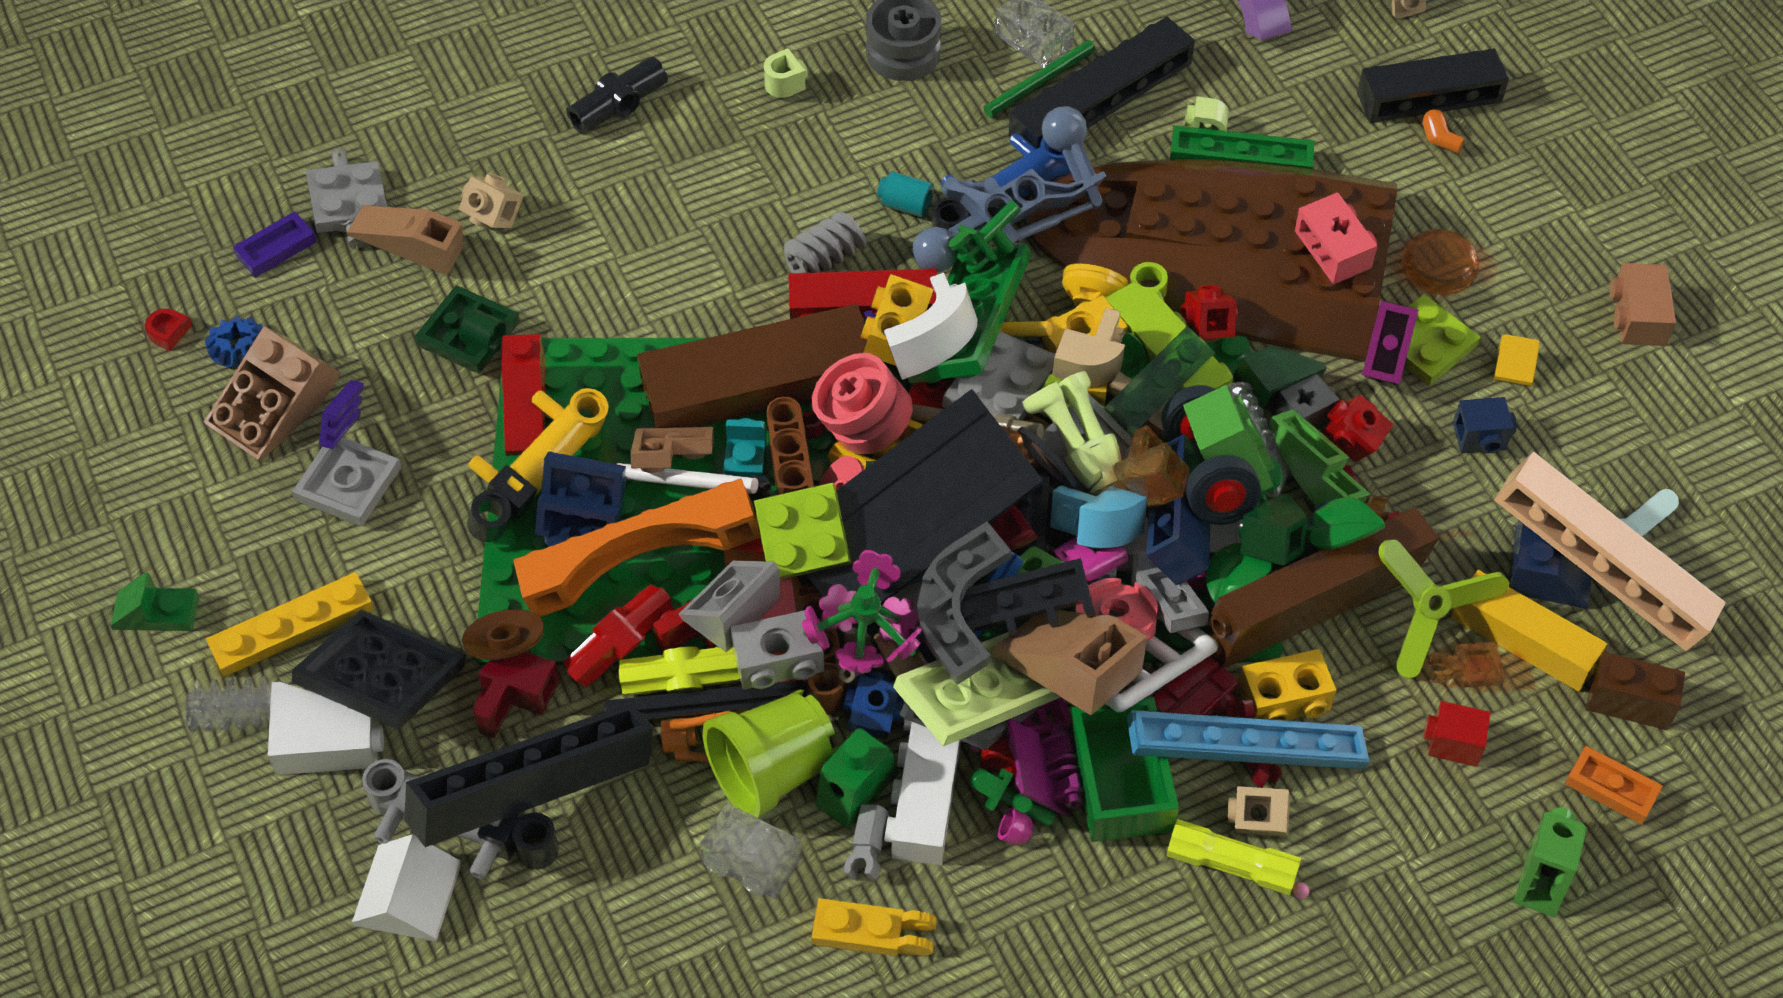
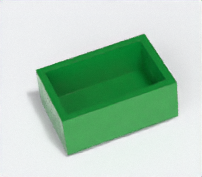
[1069,697,1179,842]

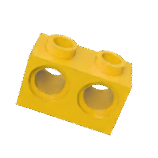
[860,274,934,366]
[1237,649,1337,721]

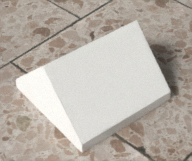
[352,834,461,942]

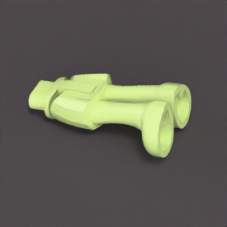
[1022,371,1127,496]

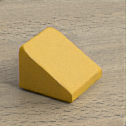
[1494,334,1539,386]

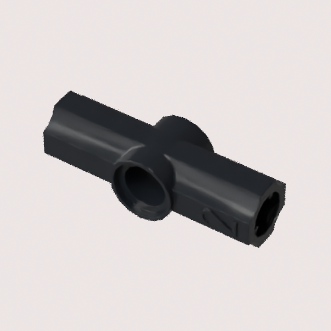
[566,56,668,134]

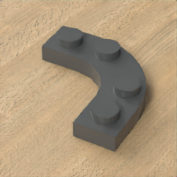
[917,521,1012,685]

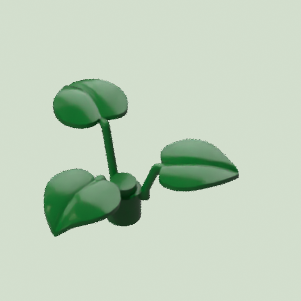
[1206,457,1386,604]

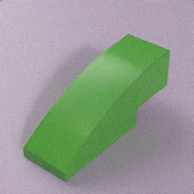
[1269,409,1370,506]

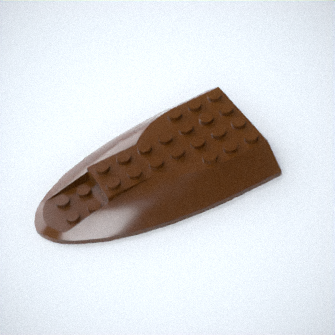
[1024,159,1398,362]

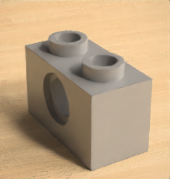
[730,610,824,690]

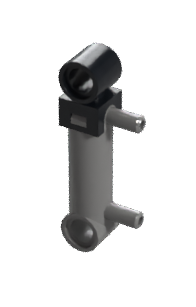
[362,759,559,879]

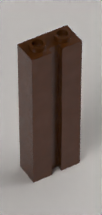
[637,304,867,428]
[1203,507,1439,668]

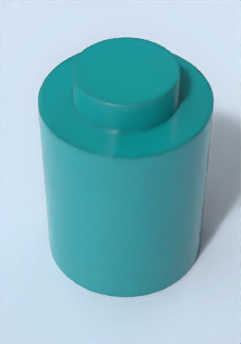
[877,171,934,218]

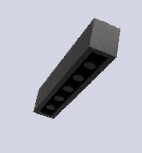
[1008,17,1195,148]
[404,703,654,848]

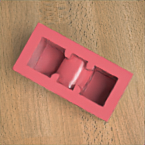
[1295,192,1377,285]

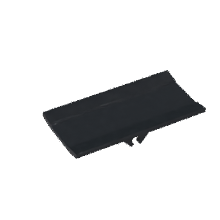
[806,389,1044,627]

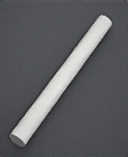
[617,463,758,494]

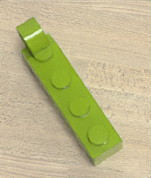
[1105,262,1233,395]

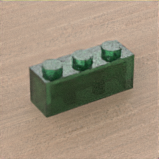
[1104,326,1215,437]

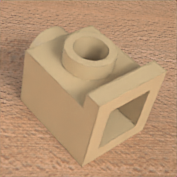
[1228,786,1290,838]

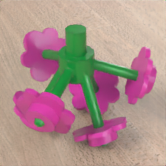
[802,550,922,673]

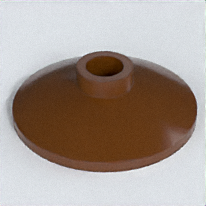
[462,609,544,660]

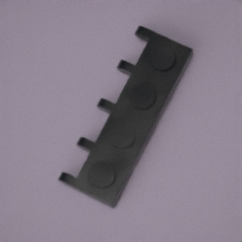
[933,558,1096,657]

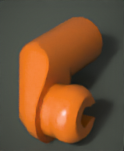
[1422,109,1465,154]

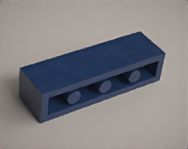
[1146,434,1210,585]

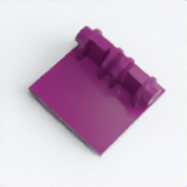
[1007,718,1085,818]

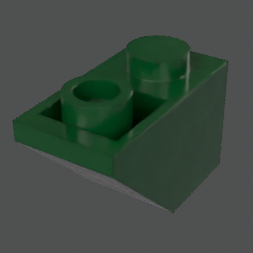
[1238,493,1307,566]

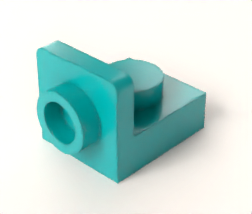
[723,418,767,478]

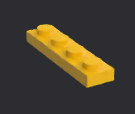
[206,572,374,677]

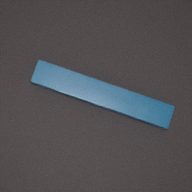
[1127,710,1370,769]

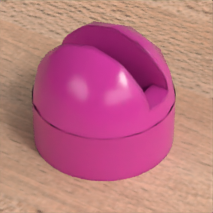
[998,808,1034,845]

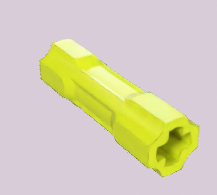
[1166,819,1301,895]

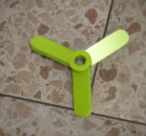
[1379,540,1509,678]

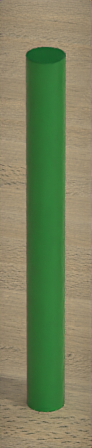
[983,40,1096,118]

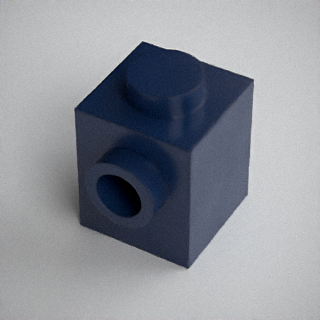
[1453,397,1517,453]

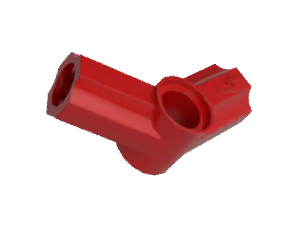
[563,584,674,687]

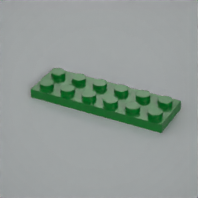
[908,243,1031,383]

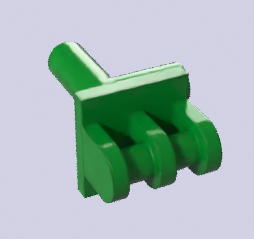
[948,200,1021,273]
[969,768,1056,827]

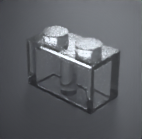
[700,803,801,899]

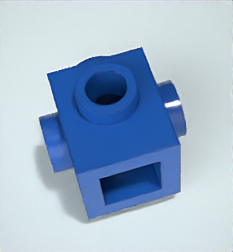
[843,672,904,739]

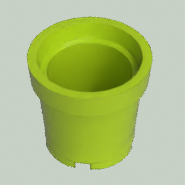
[703,689,839,820]

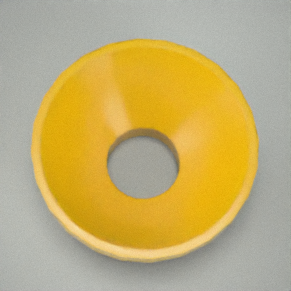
[1062,264,1129,307]

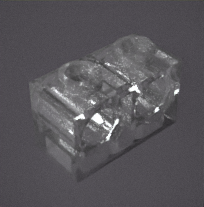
[995,0,1075,67]

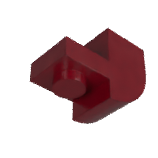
[473,652,560,739]

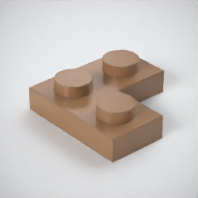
[630,427,714,473]

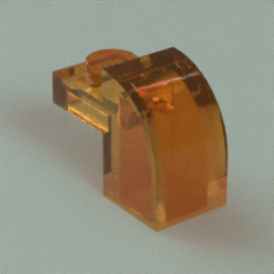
[1114,425,1190,507]

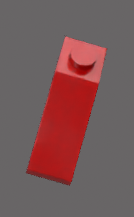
[502,334,546,456]

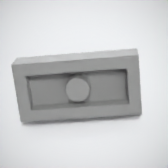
[1136,567,1209,633]

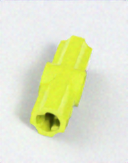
[619,647,741,696]

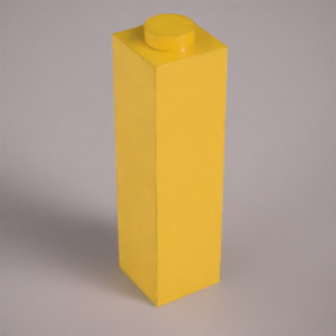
[1451,570,1608,692]

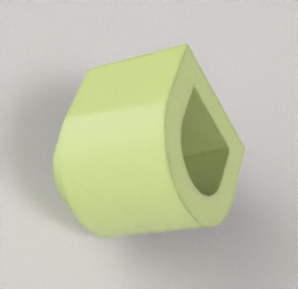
[764,48,808,98]
[1184,96,1229,131]

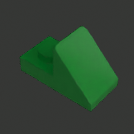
[111,573,199,631]

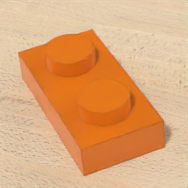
[1565,745,1663,825]

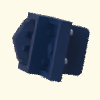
[535,451,627,547]

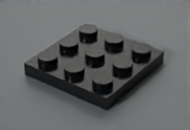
[291,609,466,730]

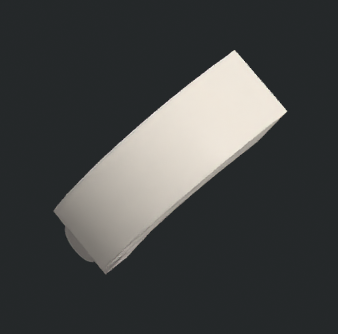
[884,273,977,380]

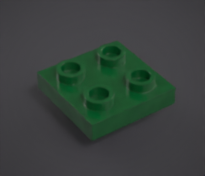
[414,285,520,374]

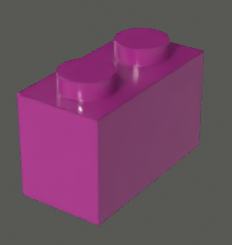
[1362,301,1419,384]

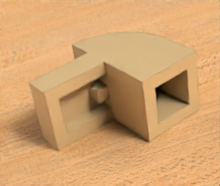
[1052,308,1125,388]

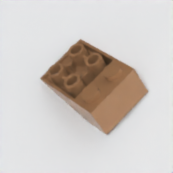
[203,326,341,461]
[991,610,1148,715]

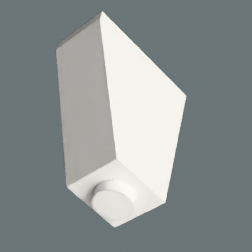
[268,682,384,775]

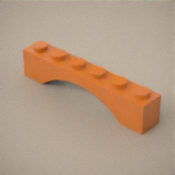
[513,478,761,617]

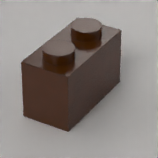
[1586,652,1685,730]

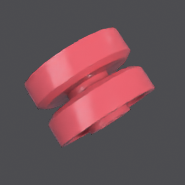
[812,353,913,454]

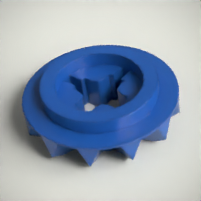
[205,314,263,367]

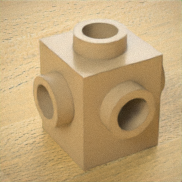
[458,173,524,228]

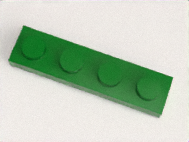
[1170,125,1315,169]

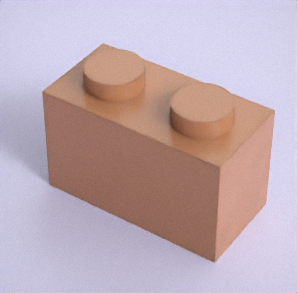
[1610,263,1676,346]

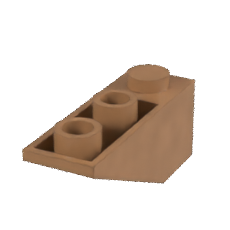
[347,205,463,275]

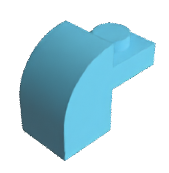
[1050,486,1147,548]

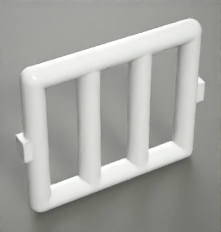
[1105,585,1218,713]

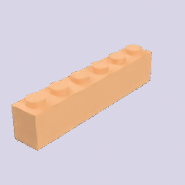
[1494,452,1726,651]

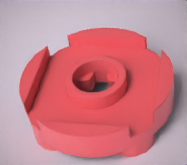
[1076,578,1158,640]

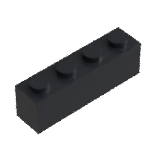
[1357,48,1509,123]

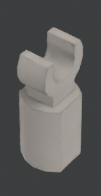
[844,804,889,881]

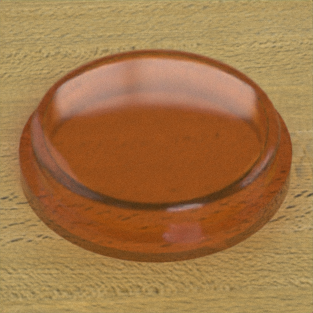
[1401,229,1479,295]

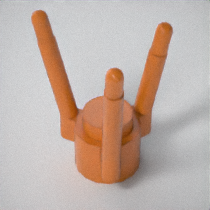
[661,710,748,764]

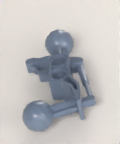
[913,106,1106,273]

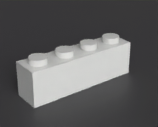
[885,719,961,866]

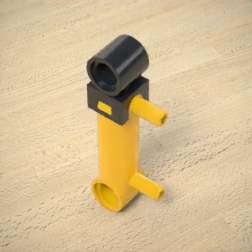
[467,388,608,542]

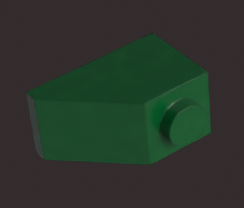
[1233,346,1327,414]

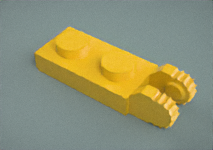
[811,898,937,957]

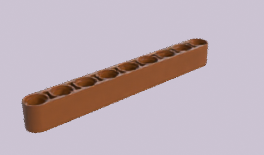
[766,397,845,715]

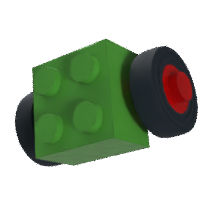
[1161,384,1275,525]

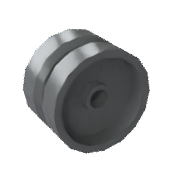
[866,0,941,81]

